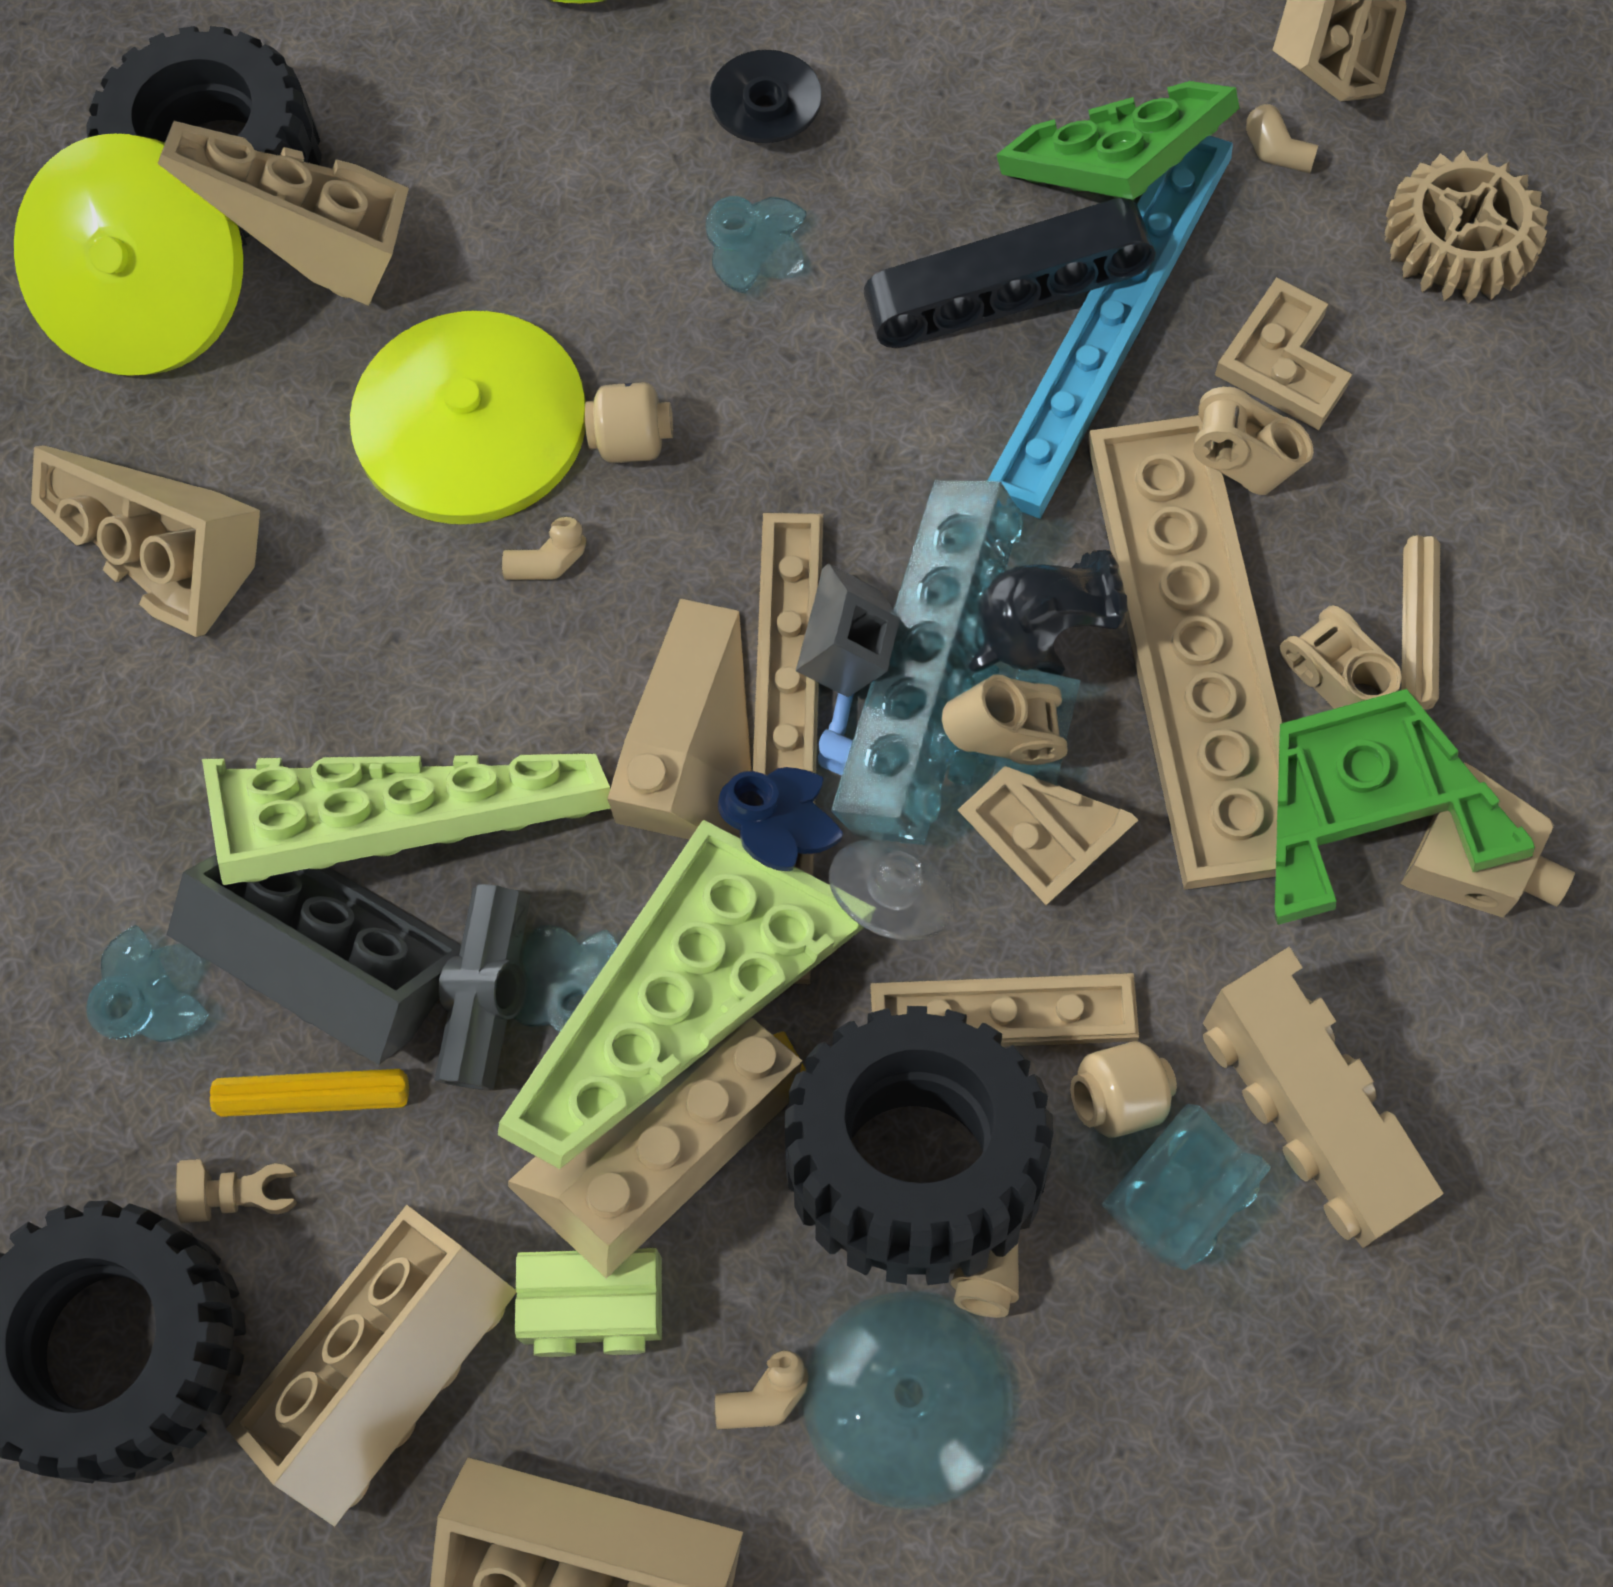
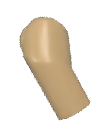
[1246,104,1319,173]
[502,517,586,580]
[715,1350,809,1430]

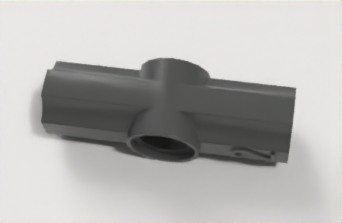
[434,884,531,1091]

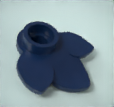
[718,767,843,871]

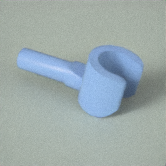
[818,693,859,776]

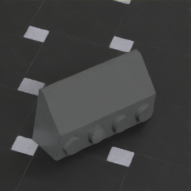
[167,854,461,1065]

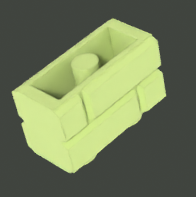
[515,1248,662,1357]

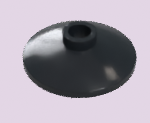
[710,50,822,143]

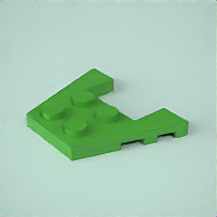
[1275,689,1535,925]

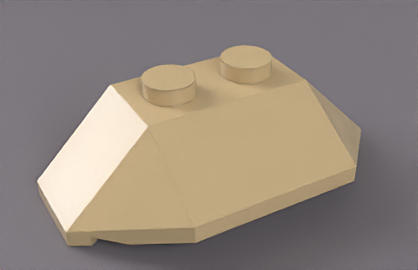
[1273,0,1407,102]

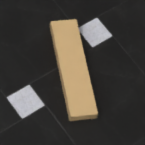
[871,973,1139,1047]

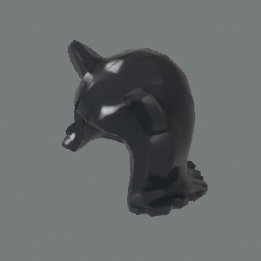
[968,549,1128,680]

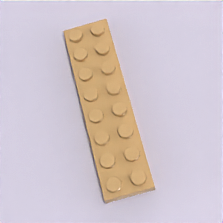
[1088,415,1282,890]

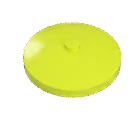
[14,133,243,376]
[350,311,586,524]

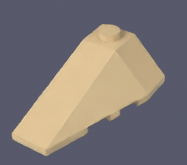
[158,121,409,306]

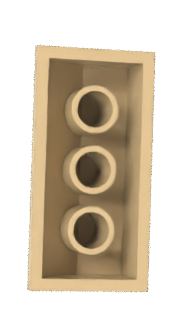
[508,1018,802,1279]
[226,1205,517,1527]
[430,1458,743,1587]

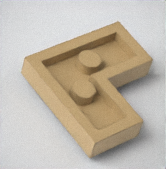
[1215,277,1352,430]

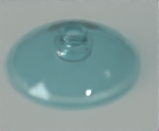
[803,1292,1013,1509]

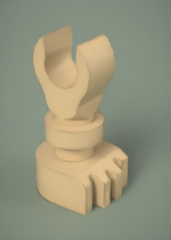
[176,1159,297,1224]

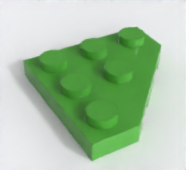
[996,81,1240,200]

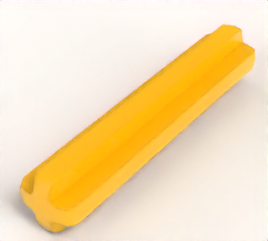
[210,1069,409,1117]

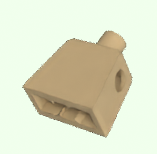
[1401,763,1575,918]

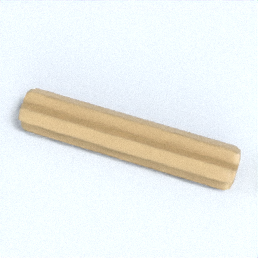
[1401,535,1440,710]

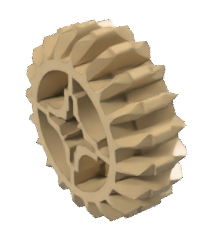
[1385,150,1548,304]

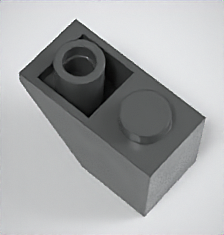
[796,564,900,697]

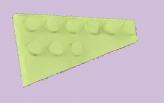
[202,754,611,885]
[498,820,876,1169]

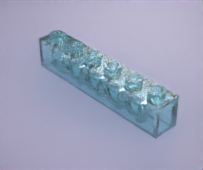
[831,480,1023,845]

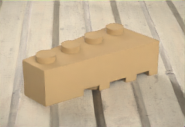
[1203,946,1444,1248]

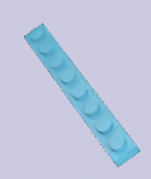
[985,136,1233,519]

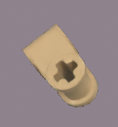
[1193,386,1314,495]
[1280,606,1402,709]
[942,675,1068,765]

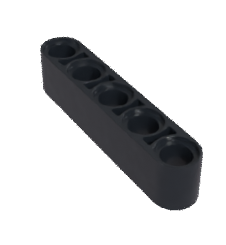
[864,198,1156,348]

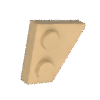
[958,766,1138,905]

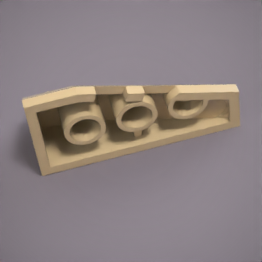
[31,445,260,637]
[607,599,751,840]

